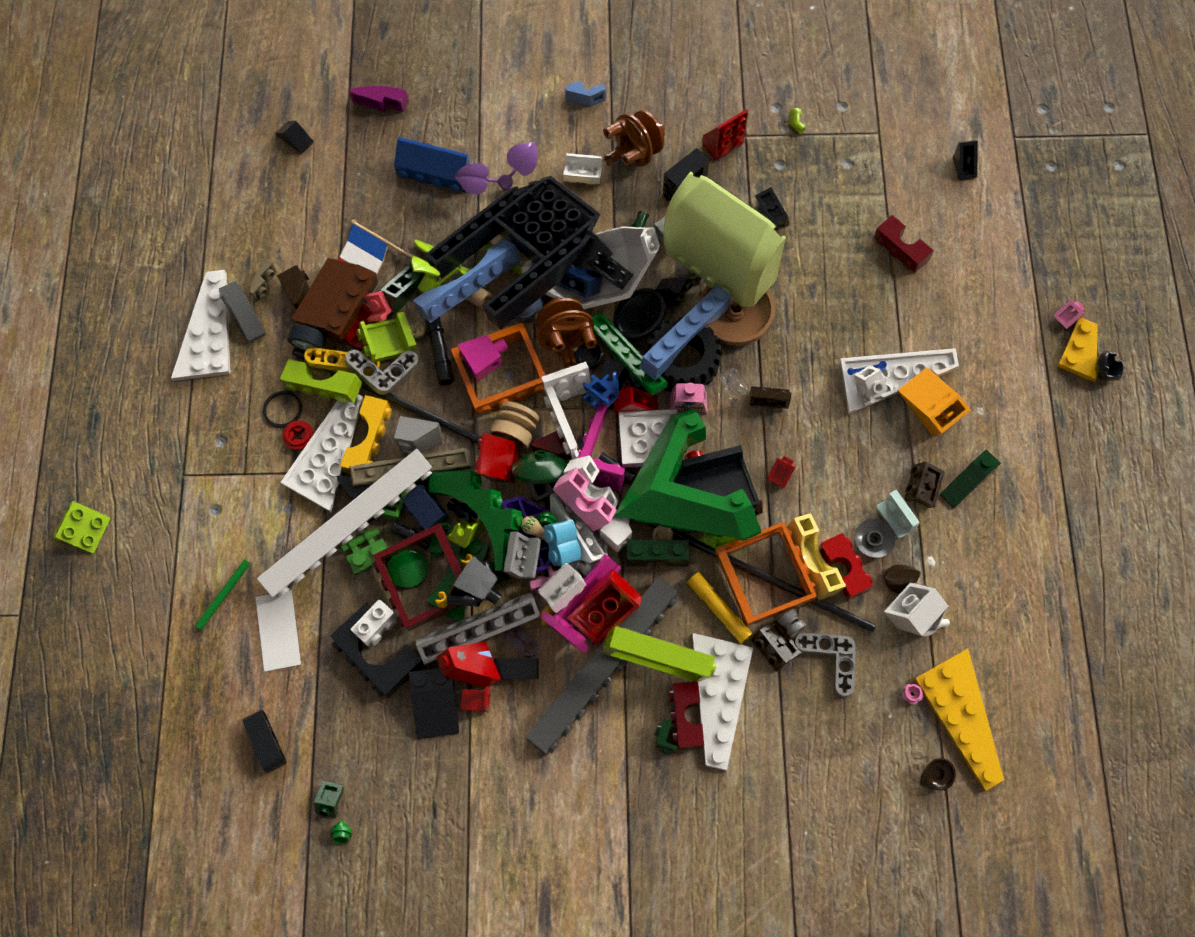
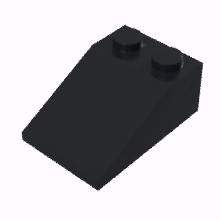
[409,668,459,739]

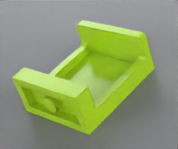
[357,312,416,363]

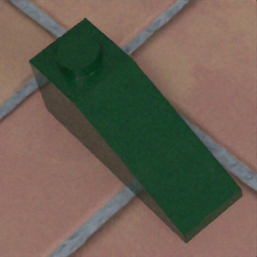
[380,264,426,315]
[940,449,1001,508]

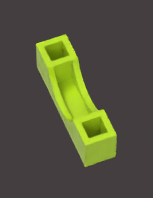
[280,359,363,403]

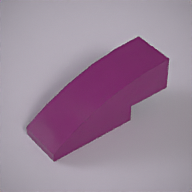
[349,86,409,112]

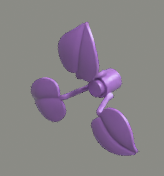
[455,142,538,195]

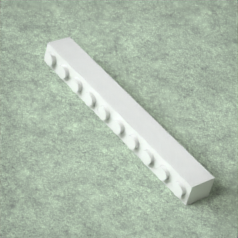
[257,449,433,597]

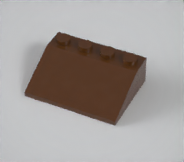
[291,258,378,344]

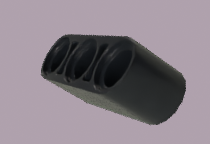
[242,709,287,774]

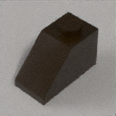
[277,265,309,310]

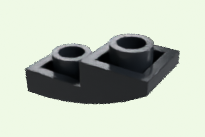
[494,658,539,680]

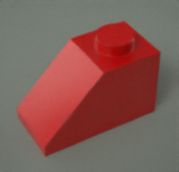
[614,386,658,413]

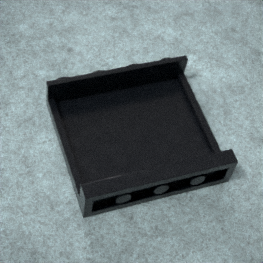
[673,445,763,534]

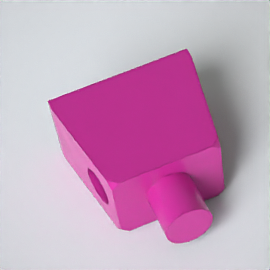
[458,335,508,382]

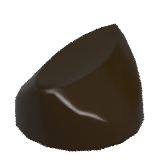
[884,564,921,594]
[920,757,956,791]

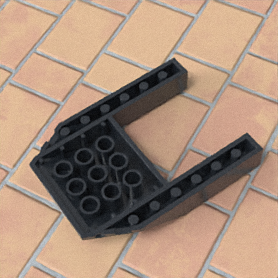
[425,176,600,330]

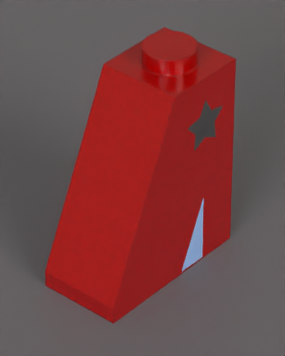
[436,641,501,688]

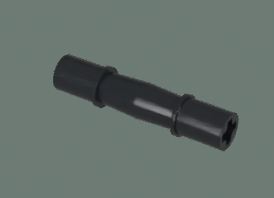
[425,317,454,386]

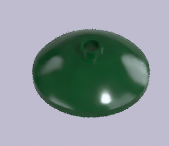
[511,450,569,484]

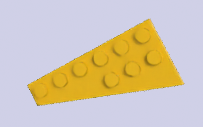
[914,649,1004,791]

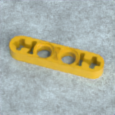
[304,348,380,375]

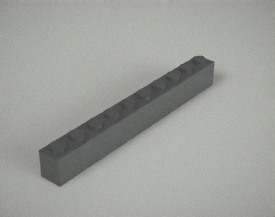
[525,576,678,756]

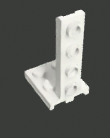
[542,362,591,460]

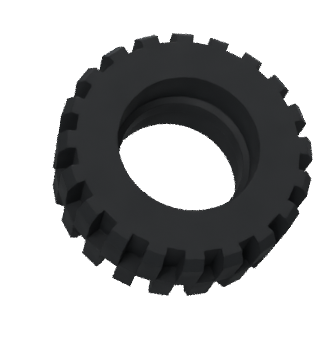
[647,317,721,392]

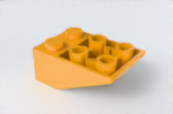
[897,367,971,437]

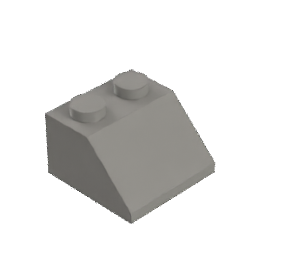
[394,416,443,456]

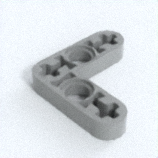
[345,350,418,395]
[794,633,855,698]

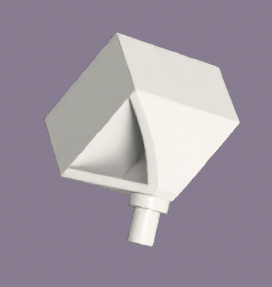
[884,583,950,636]

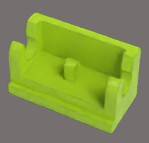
[447,517,485,548]

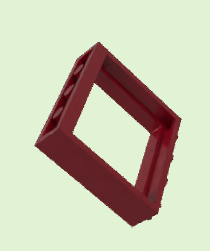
[373,523,463,631]

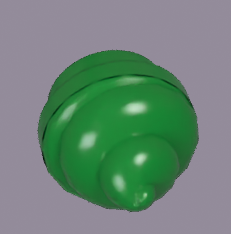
[537,511,557,528]
[330,820,352,844]

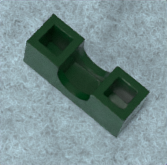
[627,540,689,566]

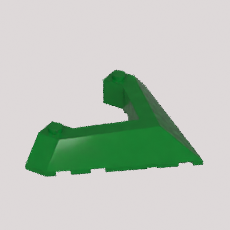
[614,408,762,541]

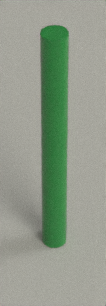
[195,559,251,630]

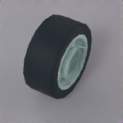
[287,325,327,351]

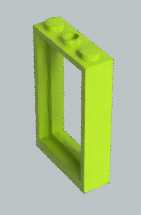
[602,626,716,682]

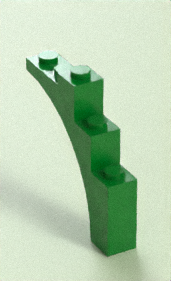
[429,470,523,573]

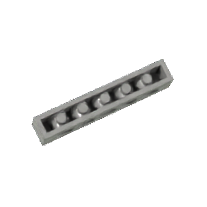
[415,592,540,664]

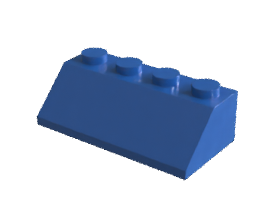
[394,137,470,192]

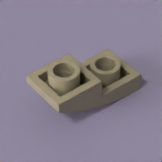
[250,259,277,302]

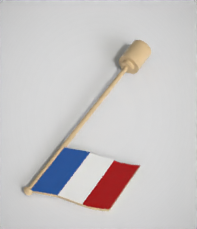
[338,219,492,309]

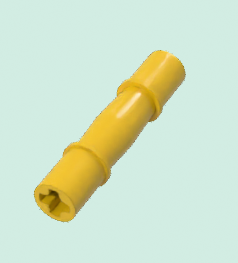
[687,572,753,645]

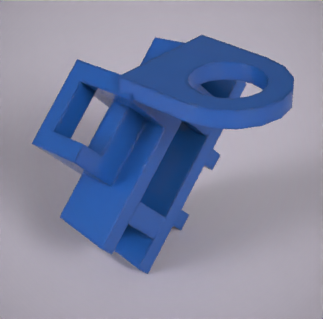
[583,372,619,409]

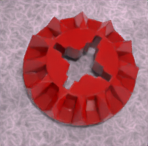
[282,420,314,451]

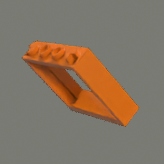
[451,322,545,415]
[715,521,818,627]

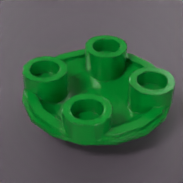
[388,549,428,588]

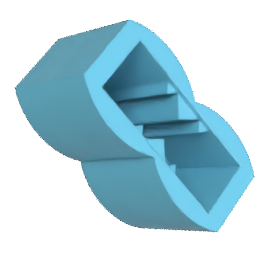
[544,520,581,566]

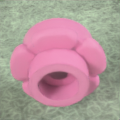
[902,684,923,704]

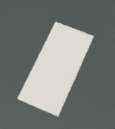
[256,590,301,672]

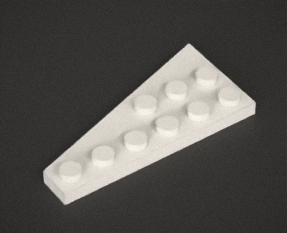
[692,633,753,771]

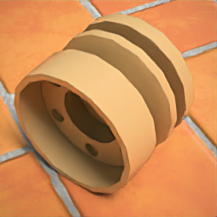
[489,401,540,451]

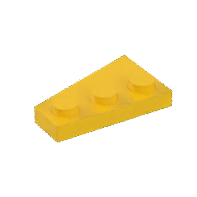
[1057,318,1098,382]

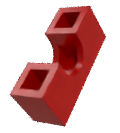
[819,533,873,601]

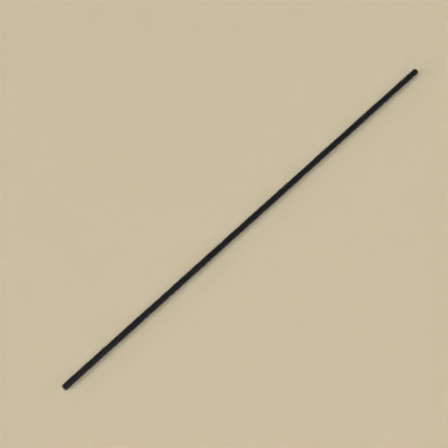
[292,348,876,632]

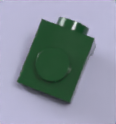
[654,719,678,755]

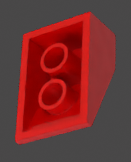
[567,568,642,645]

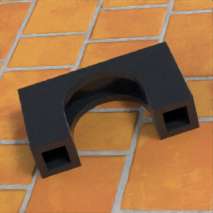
[330,602,424,698]

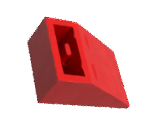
[702,109,748,160]
[475,433,520,483]

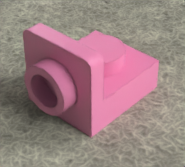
[1053,300,1085,330]
[530,565,557,594]

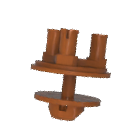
[603,110,665,166]
[537,298,597,368]

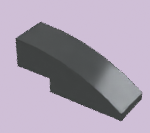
[219,281,265,343]

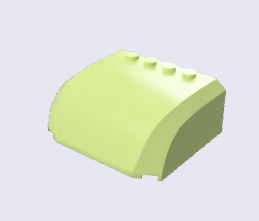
[663,172,786,307]

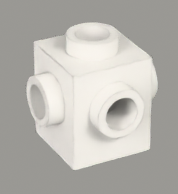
[854,365,888,400]

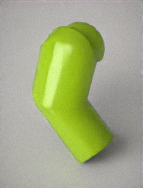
[789,108,806,134]

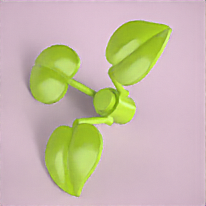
[411,240,486,293]

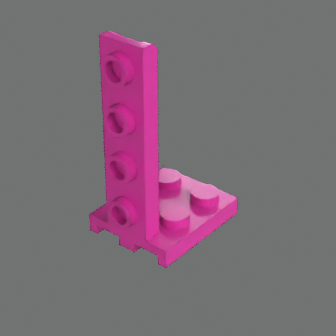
[578,397,625,493]
[540,554,621,653]

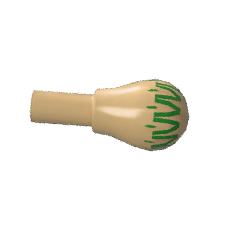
[521,516,547,543]

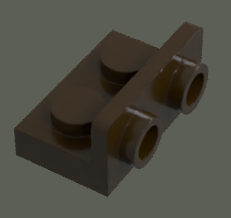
[749,386,791,409]
[904,461,944,508]
[751,620,802,672]

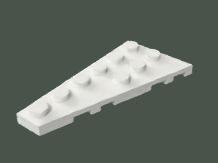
[171,270,230,381]
[840,348,959,415]
[280,394,364,513]

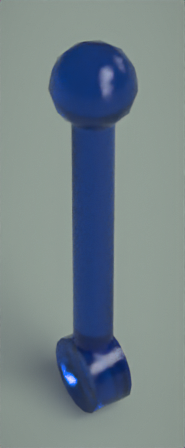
[847,361,887,375]

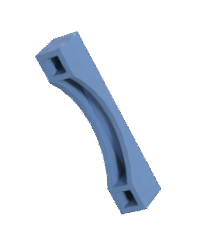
[413,239,522,323]
[640,285,732,380]

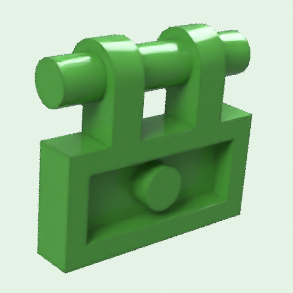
[341,527,392,576]

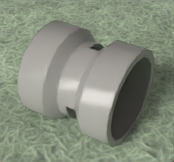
[778,609,806,638]

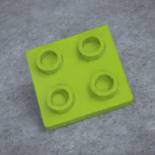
[52,501,110,553]

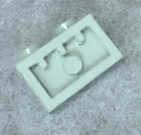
[876,490,920,539]

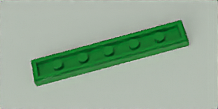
[591,313,667,396]

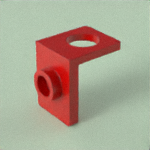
[461,687,491,712]

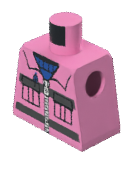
[670,383,707,415]

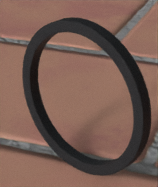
[263,391,302,428]

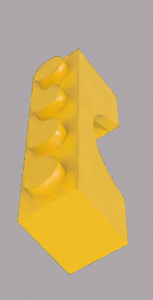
[340,395,392,474]

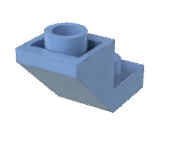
[564,81,606,107]

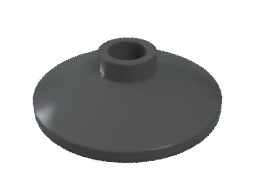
[854,519,896,558]

